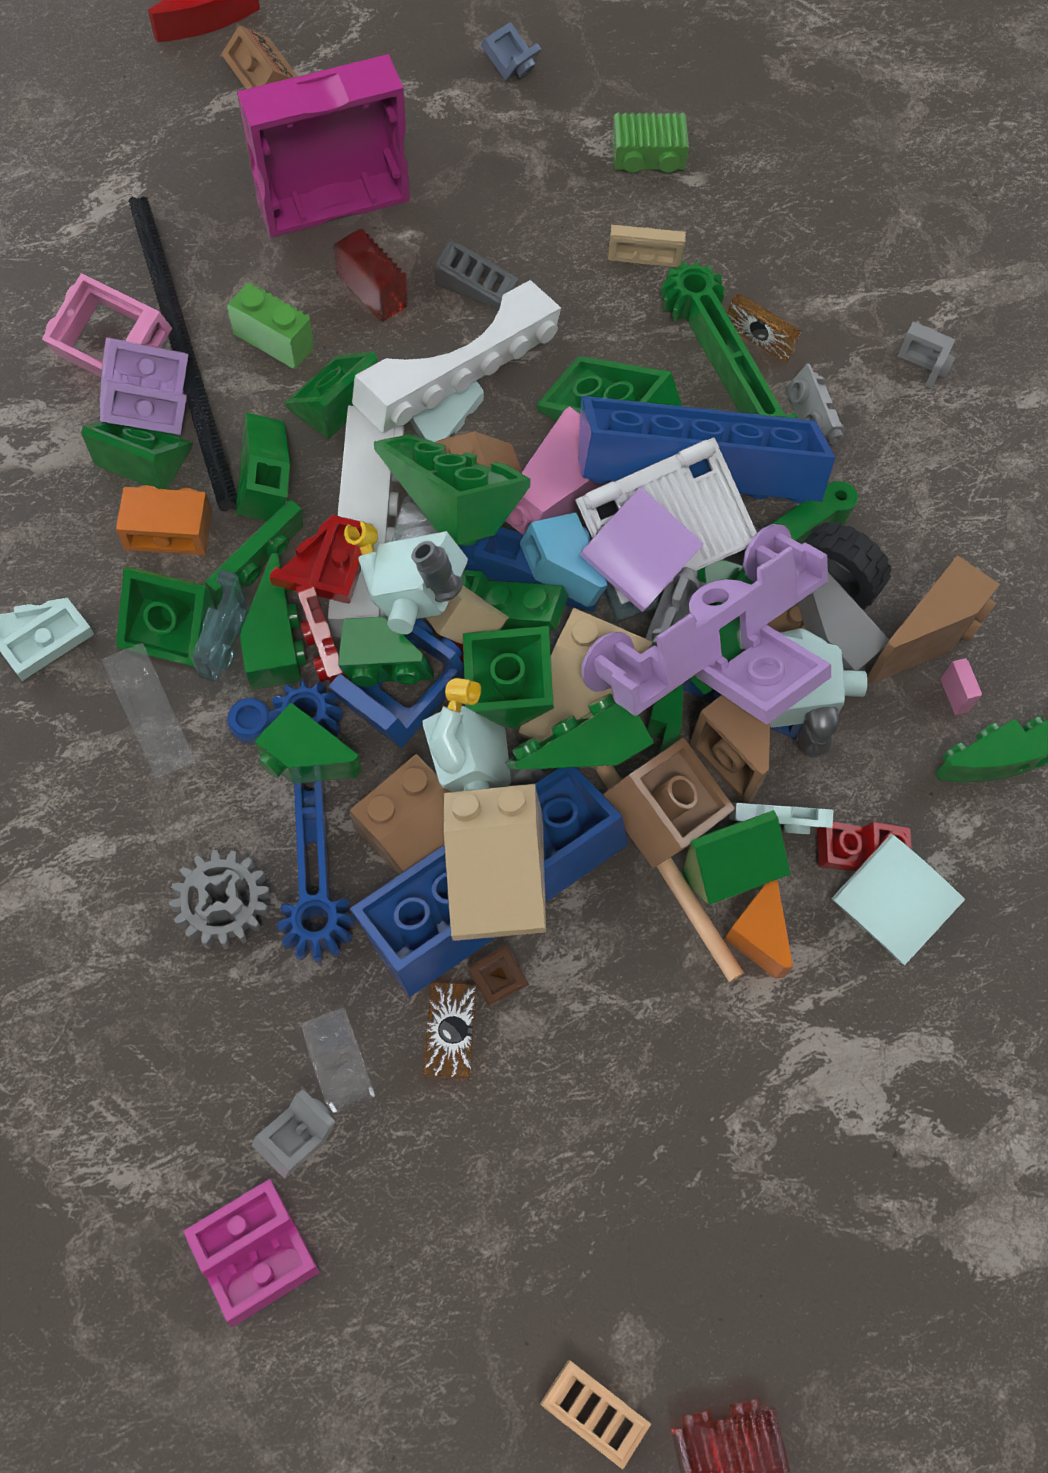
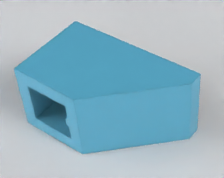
[520,513,608,607]

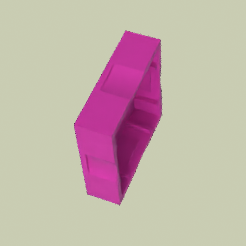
[237,54,410,238]

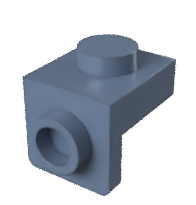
[481,22,541,81]

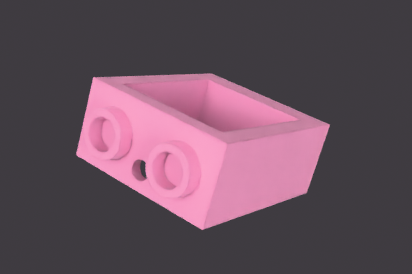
[42,273,172,378]

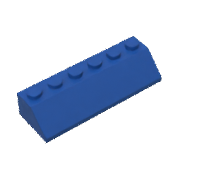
[578,396,835,503]
[350,767,628,998]

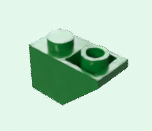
[338,616,434,687]

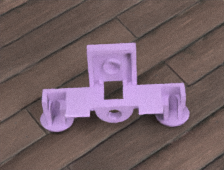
[581,524,832,725]

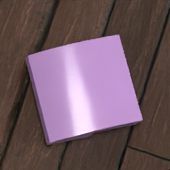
[100,337,188,435]
[579,486,704,612]

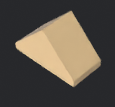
[426,585,509,644]

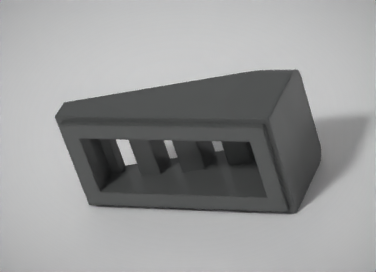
[435,240,518,309]

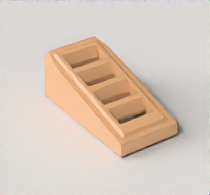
[540,1360,651,1469]

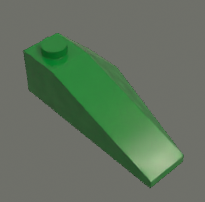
[374,434,530,546]

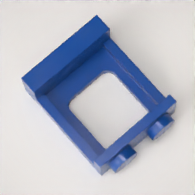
[329,618,464,749]

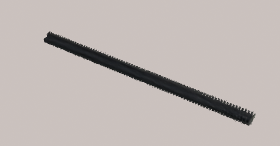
[128,196,237,511]

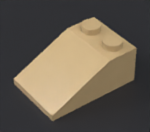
[518,608,653,770]
[444,784,546,941]

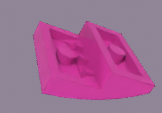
[183,1179,320,1328]

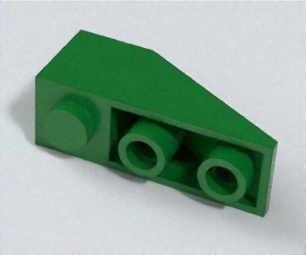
[235,412,290,521]
[240,553,307,690]
[505,693,654,770]

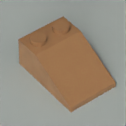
[867,555,1000,684]
[349,754,451,875]

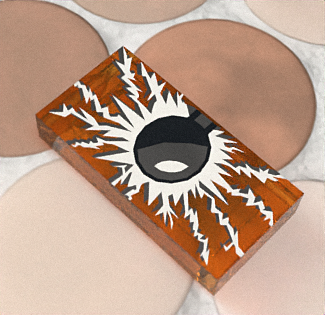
[727,293,801,363]
[423,982,477,1081]

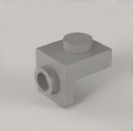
[898,322,956,389]
[251,1090,335,1179]

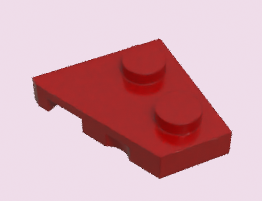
[269,515,373,604]

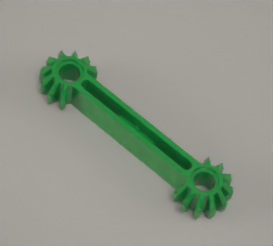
[660,260,798,419]

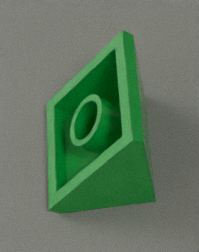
[284,351,378,440]
[81,421,193,489]
[116,566,217,667]
[463,626,554,729]
[682,810,791,905]

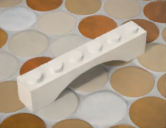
[352,280,561,433]

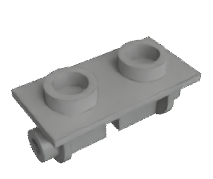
[786,364,845,444]
[645,567,707,646]

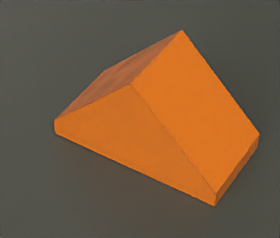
[724,880,793,979]

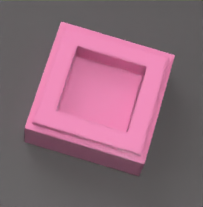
[940,658,982,716]

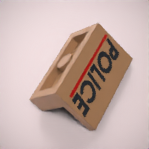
[221,25,298,89]

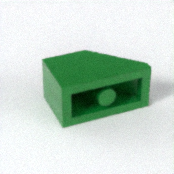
[255,703,362,784]

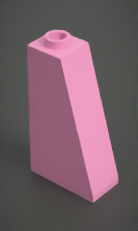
[505,407,615,535]

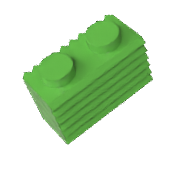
[612,112,689,173]
[226,282,314,369]

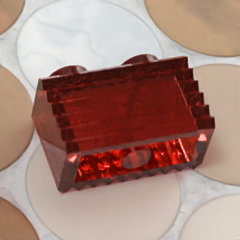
[332,229,408,322]
[671,1398,791,1473]

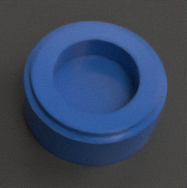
[227,698,271,743]

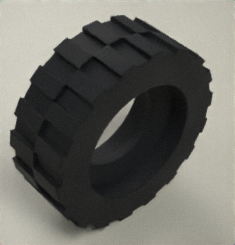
[804,522,892,610]

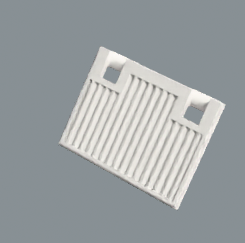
[575,437,757,604]

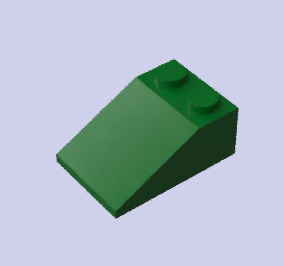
[536,355,682,422]

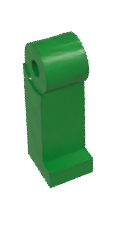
[771,481,858,544]

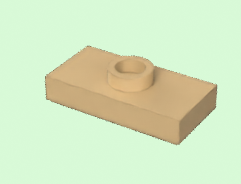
[607,225,686,267]

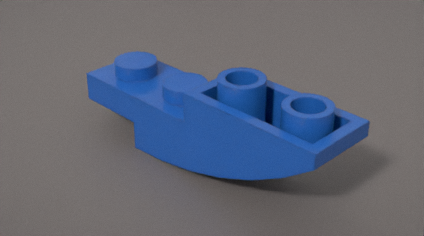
[458,527,601,612]

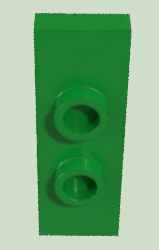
[205,500,303,609]

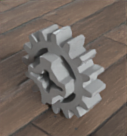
[169,850,271,950]

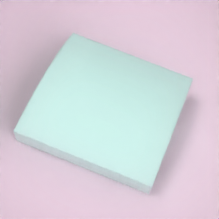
[831,834,965,965]

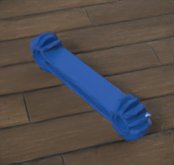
[269,678,355,963]

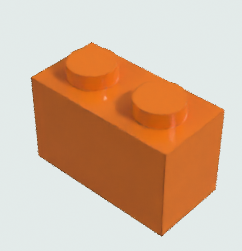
[116,485,212,555]

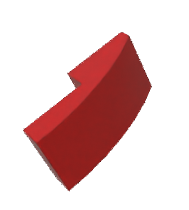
[817,822,912,871]

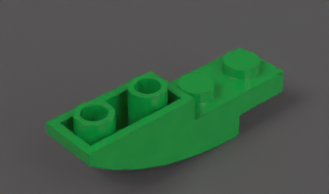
[461,570,568,631]
[935,716,1048,783]

